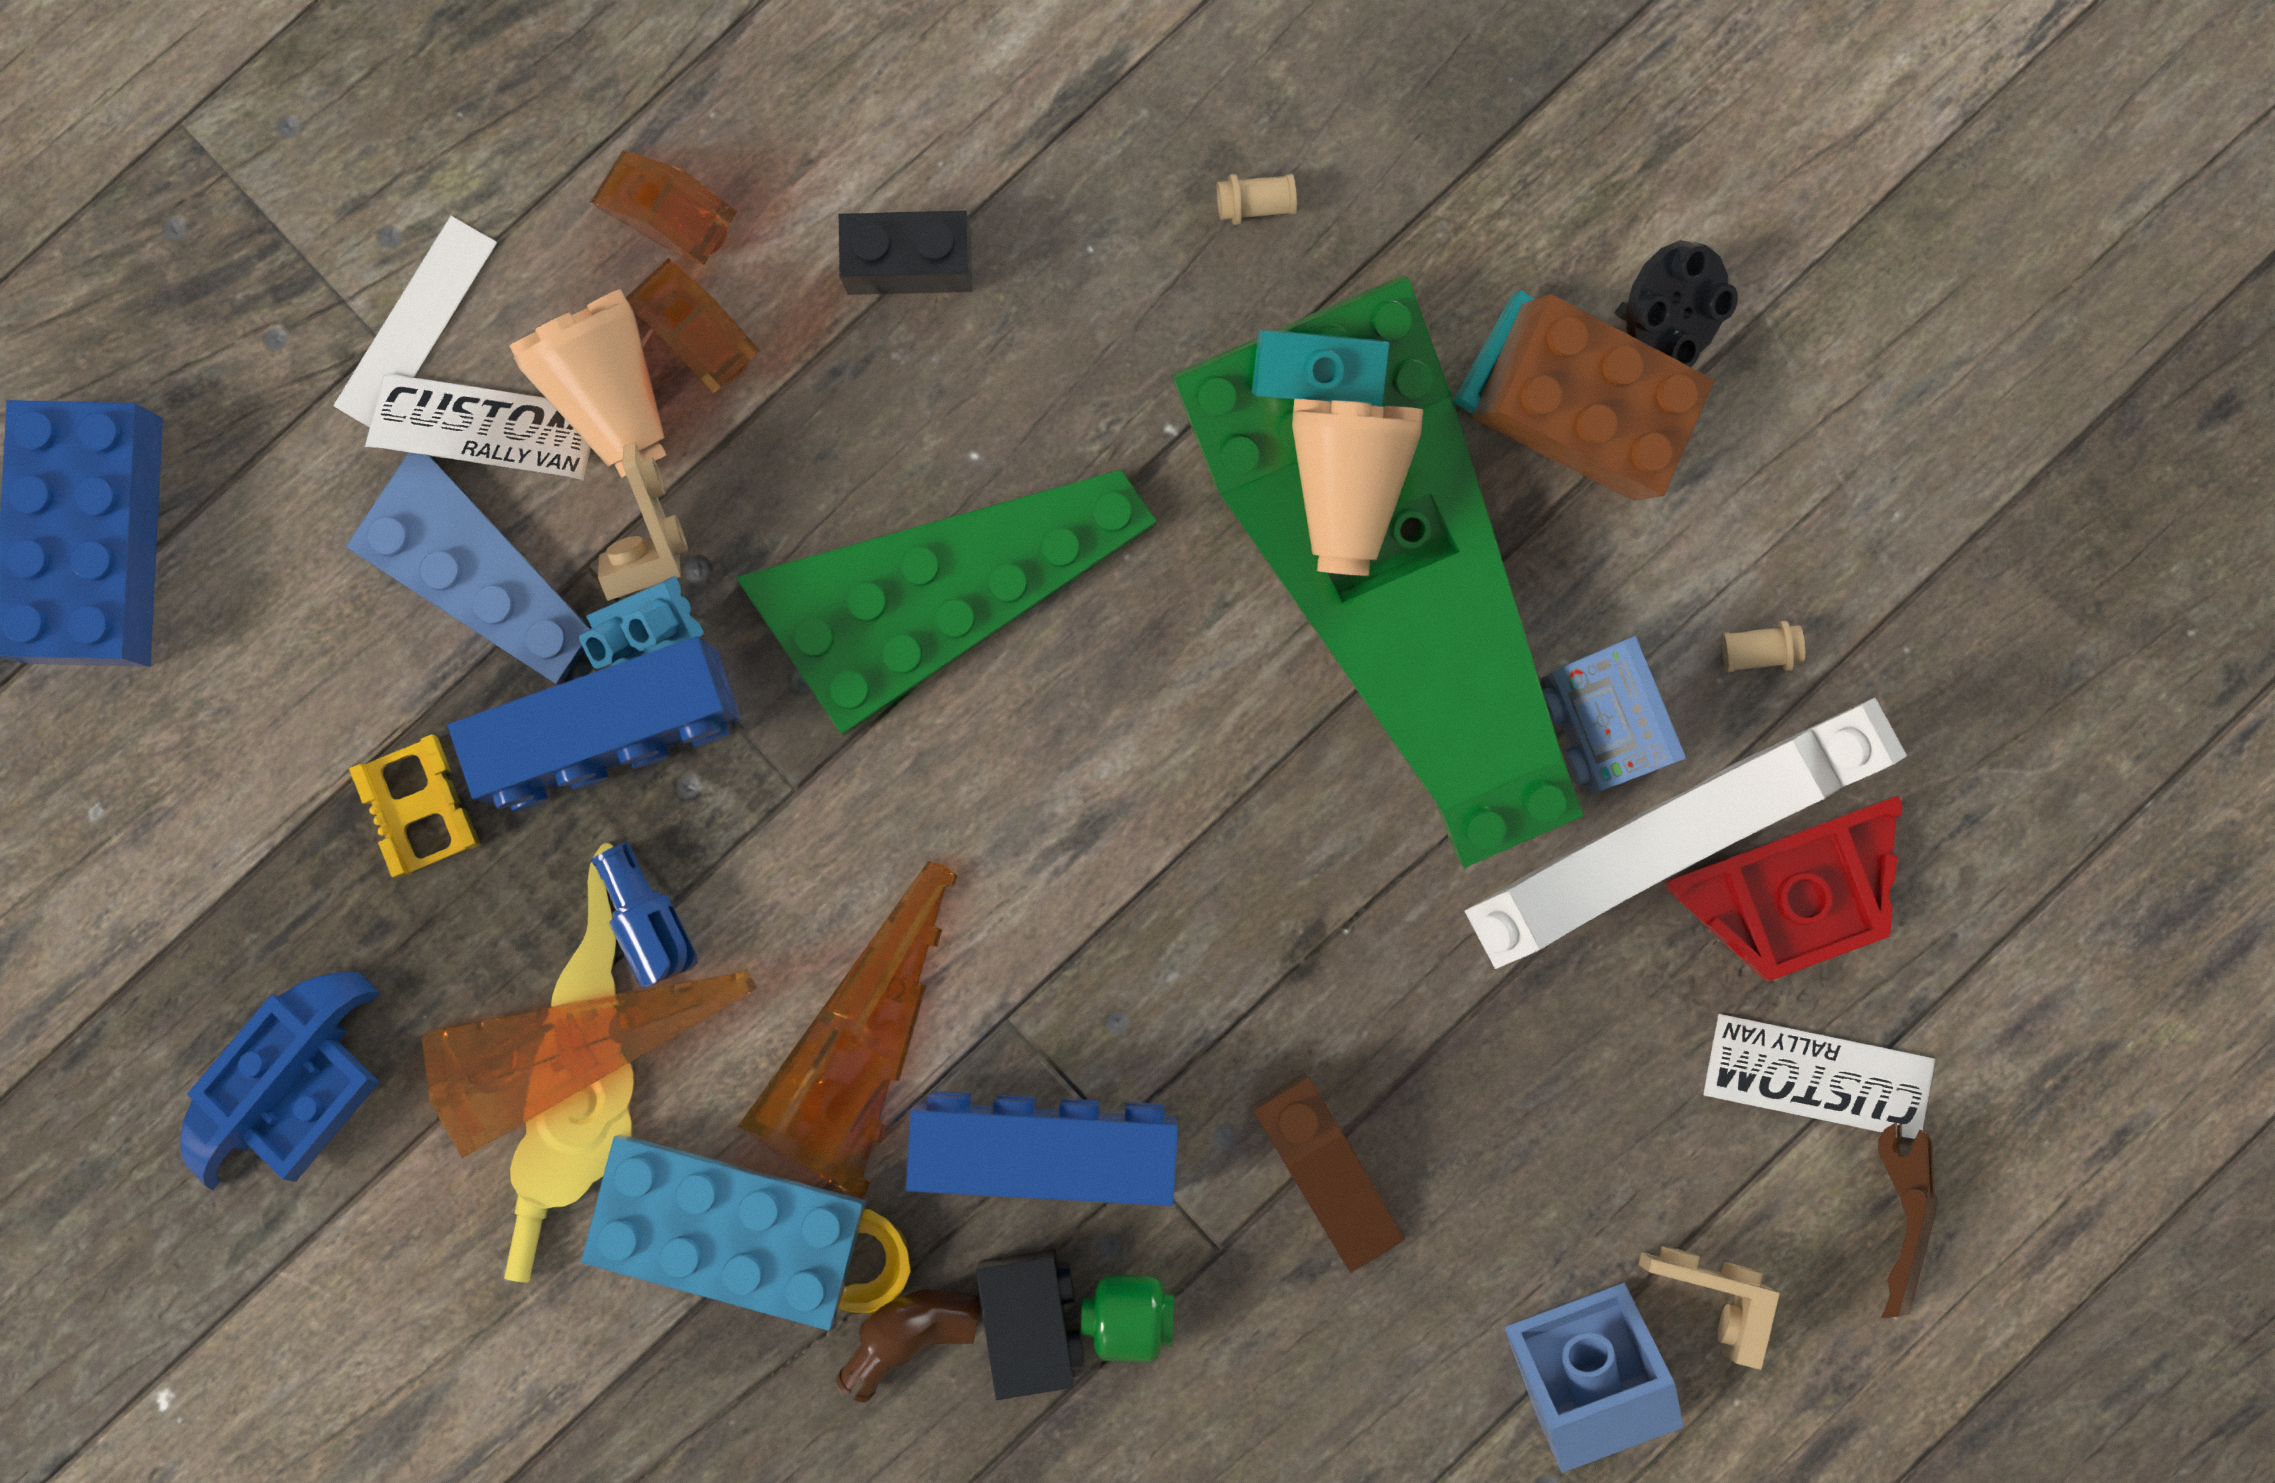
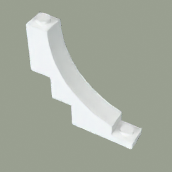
[1465,697,1907,969]

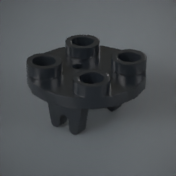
[1614,240,1738,367]

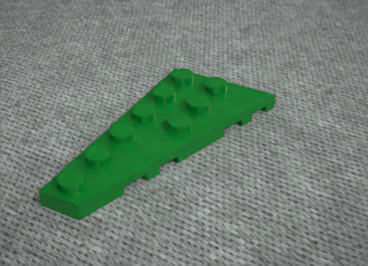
[735,470,1157,736]

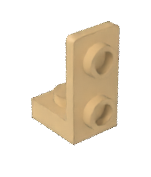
[598,442,688,601]
[1638,1246,1780,1370]

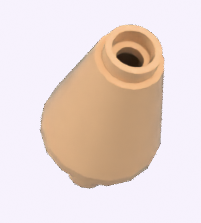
[509,289,667,478]
[1292,399,1423,576]

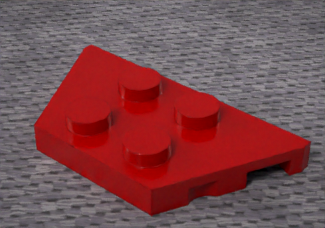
[1664,796,1902,981]

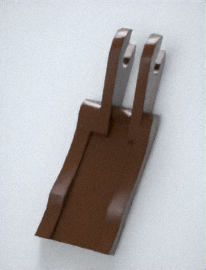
[1878,1123,1938,1318]

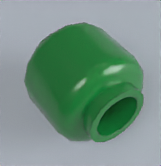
[1081,1275,1174,1362]

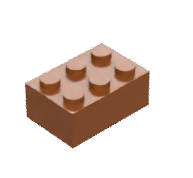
[1472,294,1715,501]

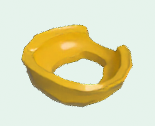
[839,1209,910,1313]

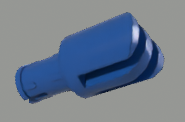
[591,842,698,988]

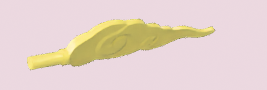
[504,843,635,1283]

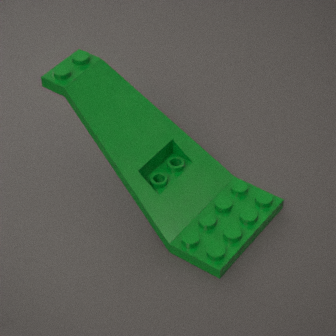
[1171,275,1584,868]

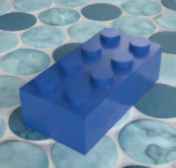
[0,400,163,667]
[447,636,742,812]
[906,1091,1178,1206]

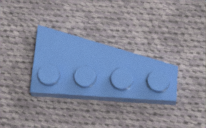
[345,452,591,685]

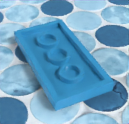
[581,1134,867,1331]

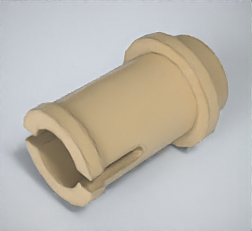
[1217,174,1297,225]
[1721,620,1806,673]

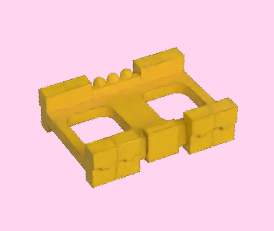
[349,734,481,878]

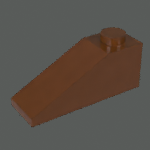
[1250,1073,1405,1273]

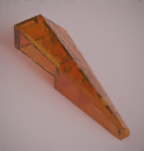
[737,861,957,1199]
[422,969,757,1158]

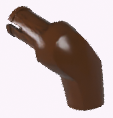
[836,1288,980,1402]

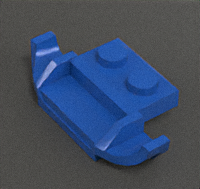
[180,971,380,1190]

